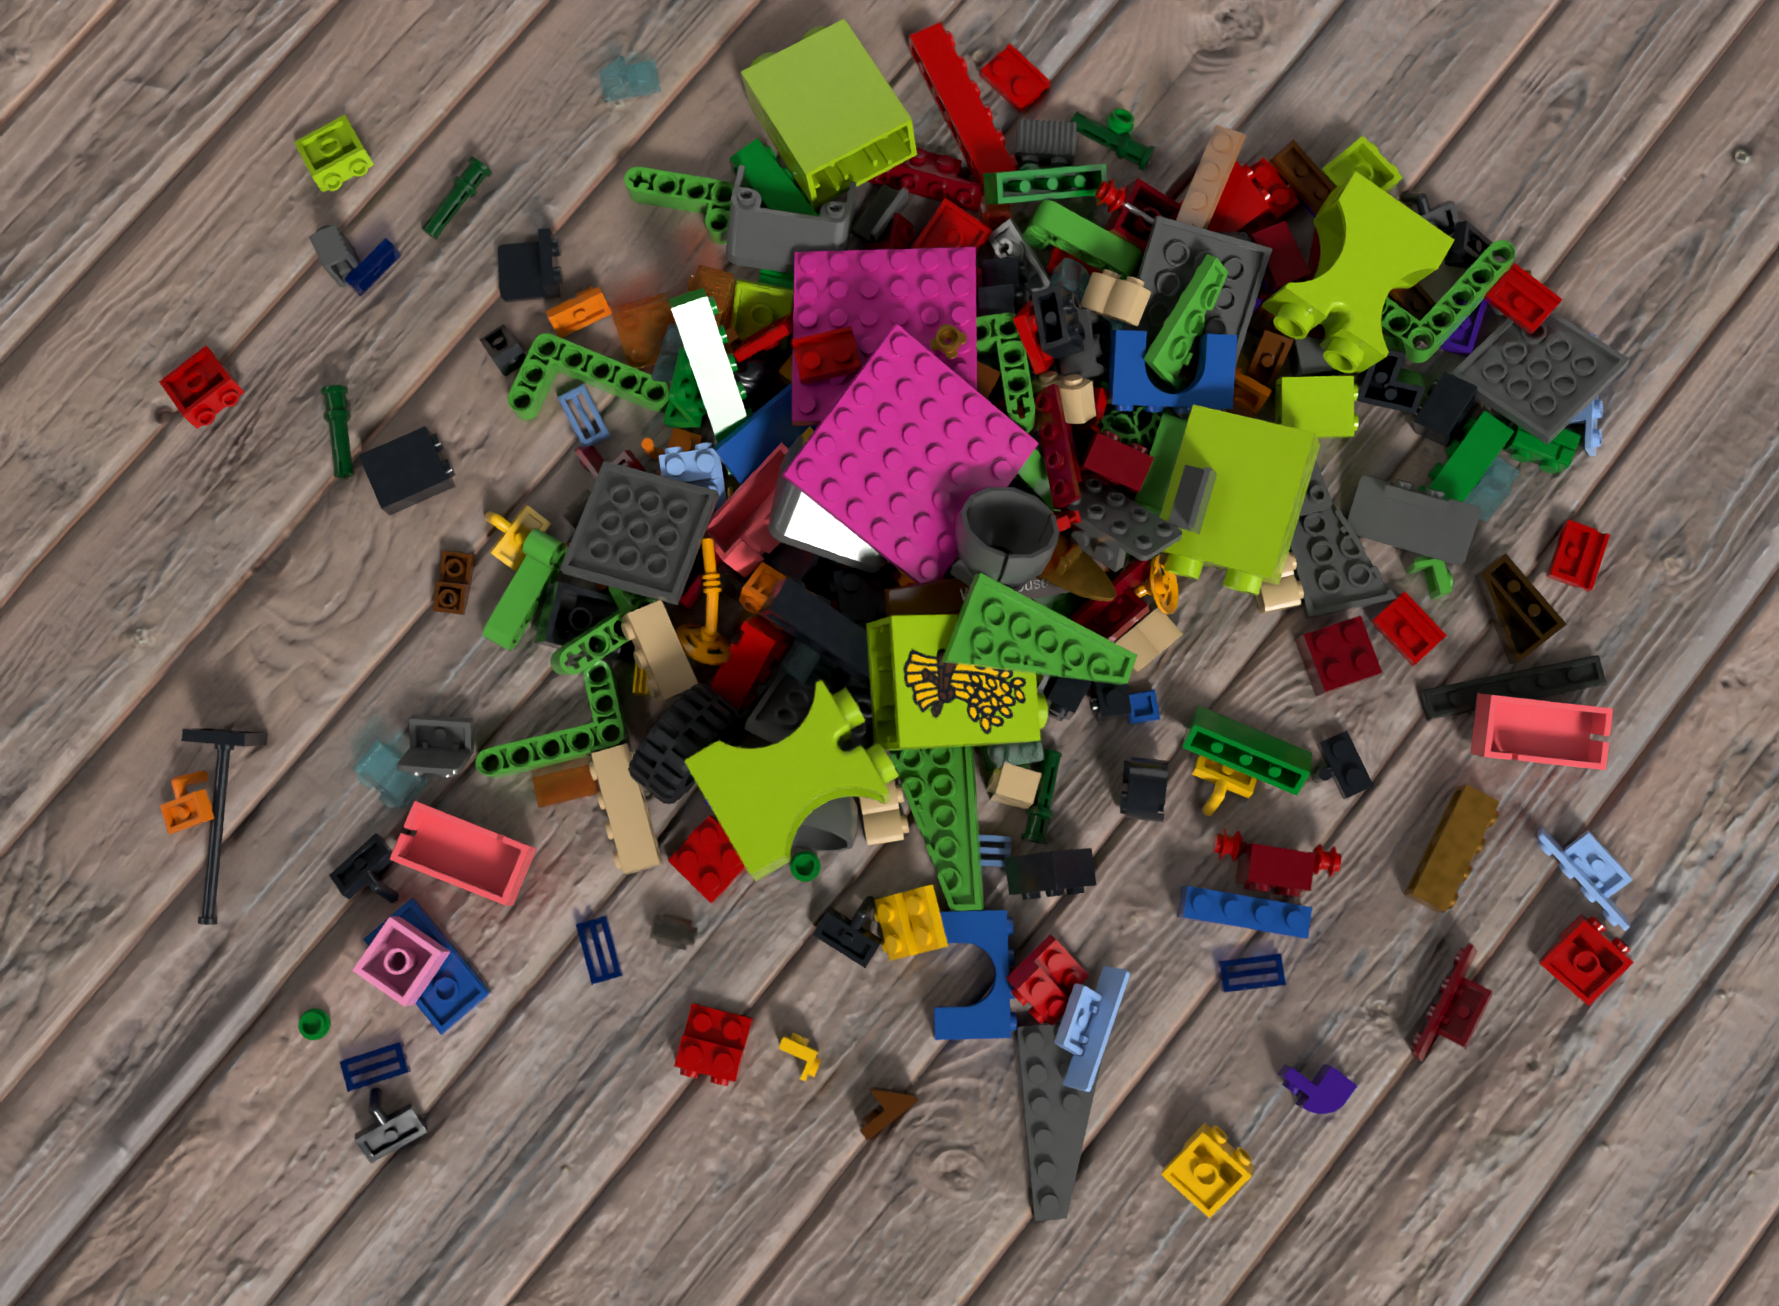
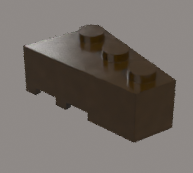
[1474,553,1567,664]

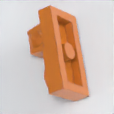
[545,286,612,338]
[1233,366,1272,414]

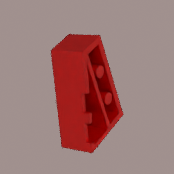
[710,615,789,713]

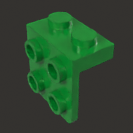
[663,347,706,428]

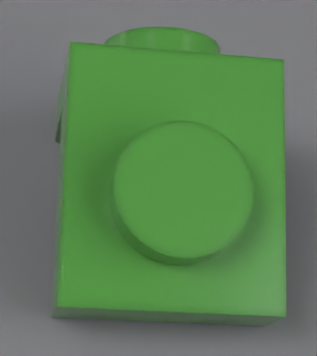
[1406,555,1453,600]

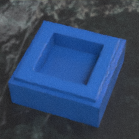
[1128,689,1160,725]

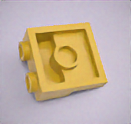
[874,884,948,961]
[1161,1123,1253,1219]

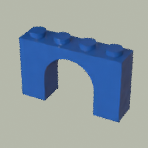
[1107,330,1237,413]
[933,910,1016,1040]

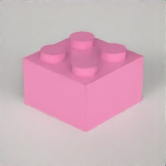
[352,917,451,1006]

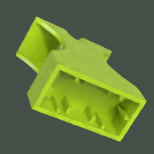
[1261,171,1454,374]
[684,680,899,881]

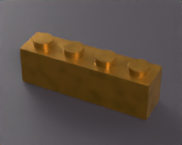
[1403,784,1500,912]

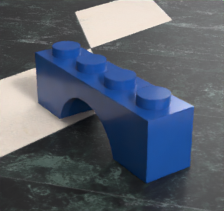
[1177,886,1312,939]

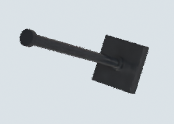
[182,728,268,925]

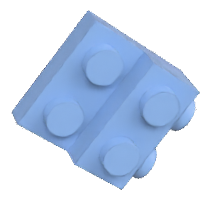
[659,443,726,512]

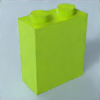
[1275,376,1359,439]

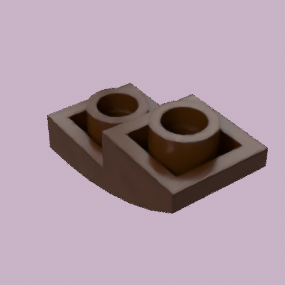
[433,550,475,615]

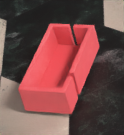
[704,442,789,578]
[1470,693,1613,770]
[389,801,537,906]

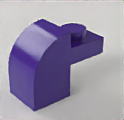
[1277,1064,1357,1114]

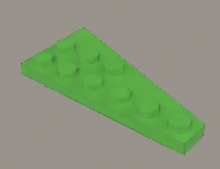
[941,573,1137,685]
[889,746,984,911]

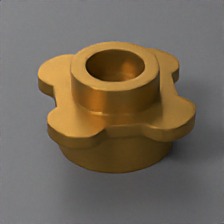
[930,324,967,359]

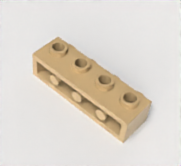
[589,743,663,874]

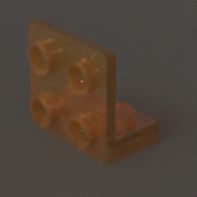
[612,291,684,369]

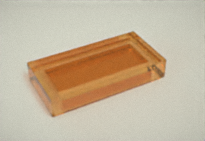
[532,764,600,808]

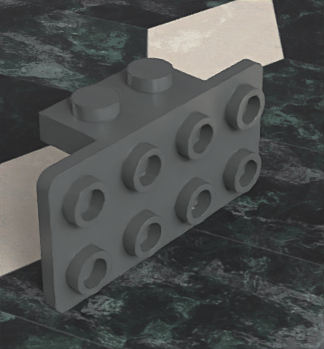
[1347,475,1481,565]
[1060,477,1183,572]

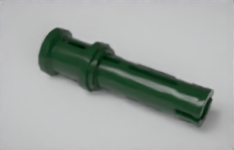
[1070,111,1156,171]
[421,156,492,240]
[320,385,354,478]
[1020,749,1062,845]

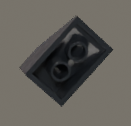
[534,582,644,664]

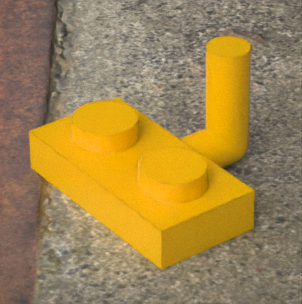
[484,504,552,571]
[1192,754,1257,816]

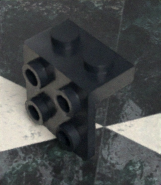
[497,228,563,302]

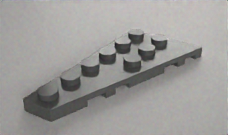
[1289,502,1397,619]
[1016,1023,1103,1221]

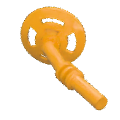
[676,538,731,666]
[1132,554,1179,615]

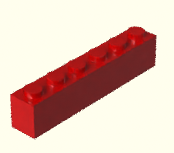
[909,22,1018,197]

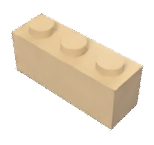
[621,600,698,702]
[987,762,1041,810]

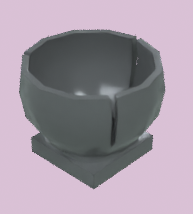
[950,487,1059,592]
[792,796,858,852]

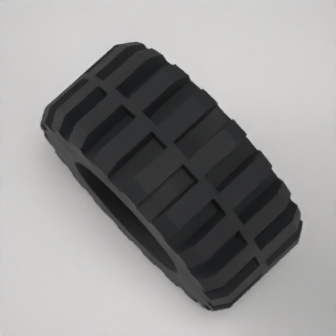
[628,684,741,804]

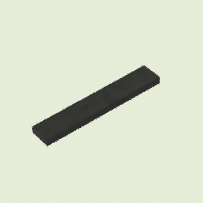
[1419,655,1606,721]

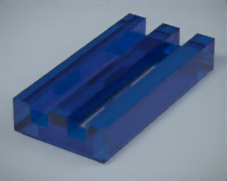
[344,238,401,296]
[576,915,623,985]
[1218,953,1286,993]
[339,1041,411,1092]

